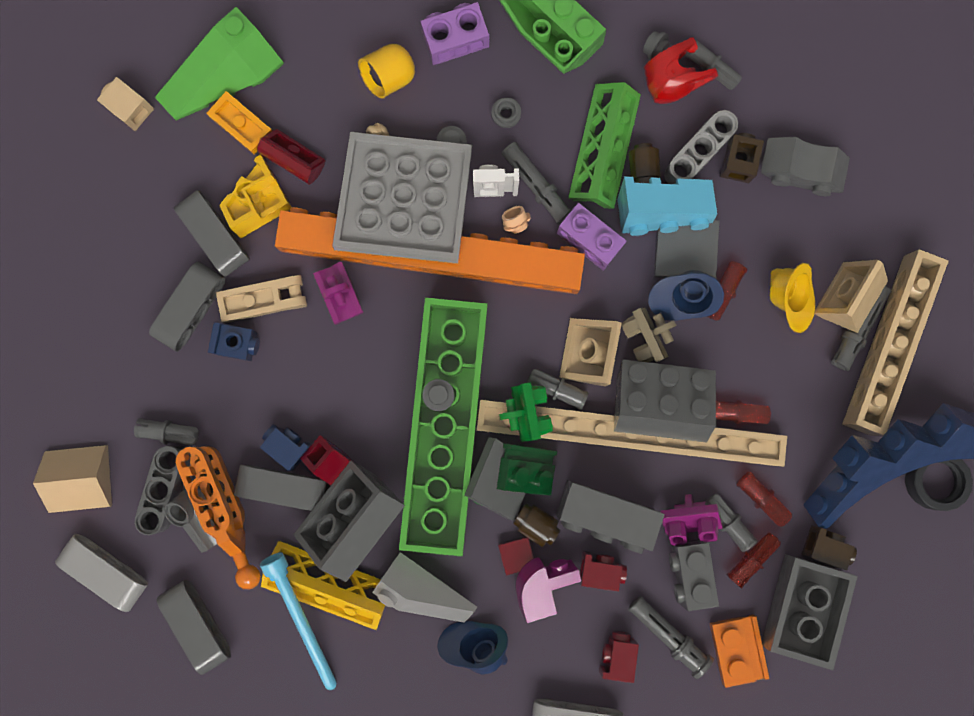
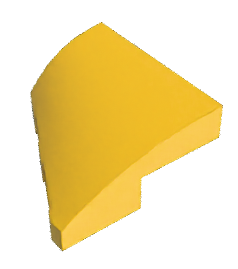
[219,154,292,238]

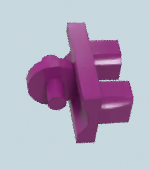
[313,261,364,325]
[660,494,723,546]

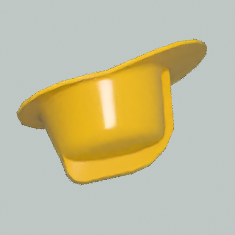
[769,263,815,333]

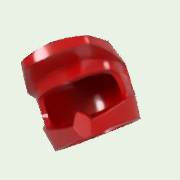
[644,37,718,104]

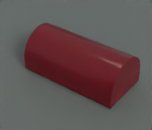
[257,129,326,185]

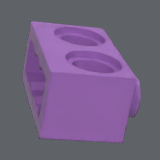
[420,2,489,65]
[557,203,627,271]

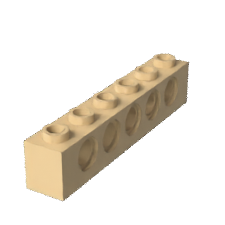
[842,249,949,436]

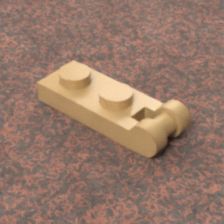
[216,275,307,323]

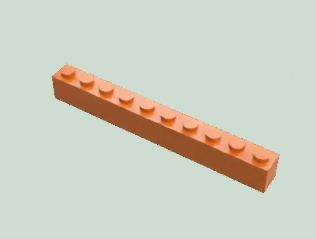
[275,207,585,294]

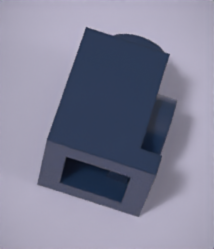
[208,322,260,361]
[260,424,312,471]

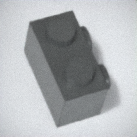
[669,539,719,611]

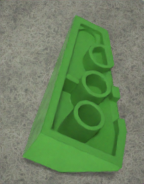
[155,7,284,120]

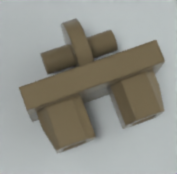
[621,307,677,362]

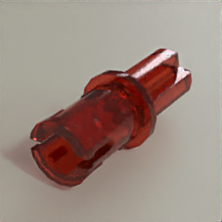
[706,261,748,321]
[716,400,771,424]
[736,471,792,527]
[726,533,781,589]

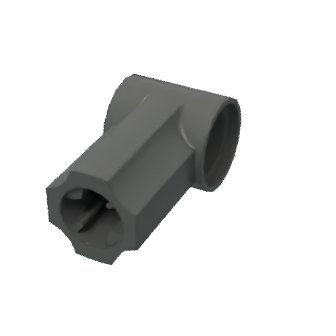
[164,489,217,553]

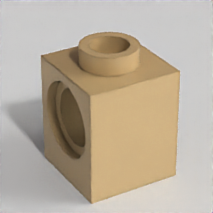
[97,77,154,131]

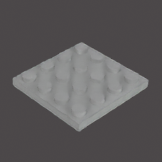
[332,132,472,264]

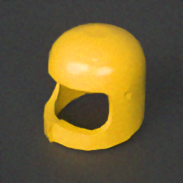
[358,43,415,98]

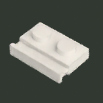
[473,165,519,197]

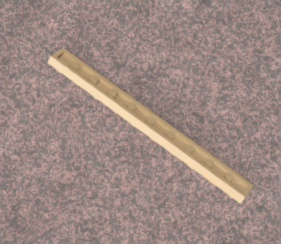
[477,400,787,467]

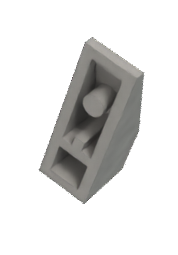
[372,552,477,623]

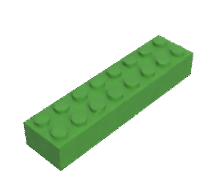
[399,298,488,556]

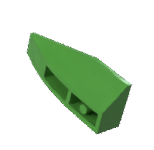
[499,0,606,74]

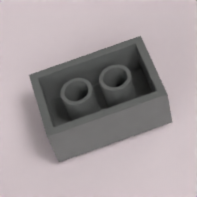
[614,360,716,443]
[293,460,405,582]
[556,480,665,554]
[762,554,858,670]

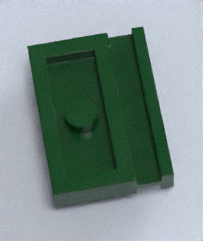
[496,443,557,496]

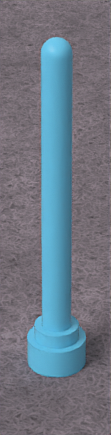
[259,552,337,690]

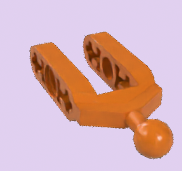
[176,446,261,590]

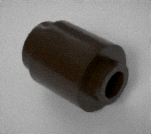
[629,143,661,183]
[512,503,560,547]

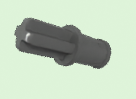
[685,40,742,90]
[527,369,589,410]
[134,418,199,445]
[706,494,758,552]

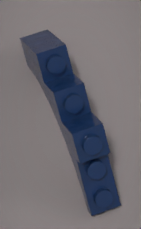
[803,403,974,529]

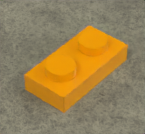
[206,91,272,155]

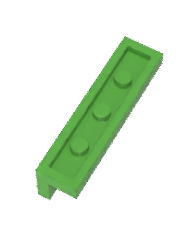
[568,82,641,209]

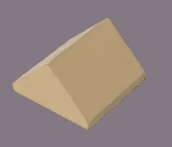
[814,260,888,333]
[559,318,622,387]
[33,445,112,513]

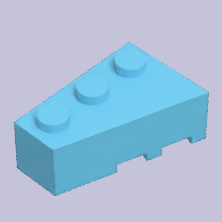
[617,176,717,236]

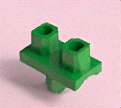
[499,383,553,442]

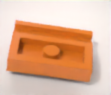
[710,614,770,688]

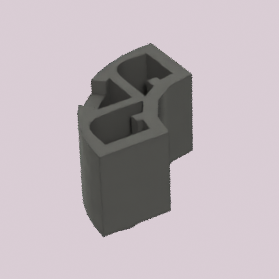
[761,137,850,196]

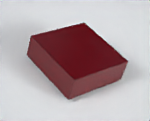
[498,537,534,576]

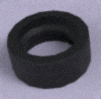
[905,459,973,511]

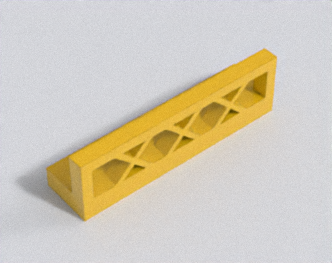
[261,541,385,630]

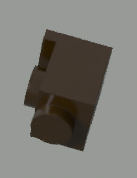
[720,133,764,184]
[802,525,857,571]

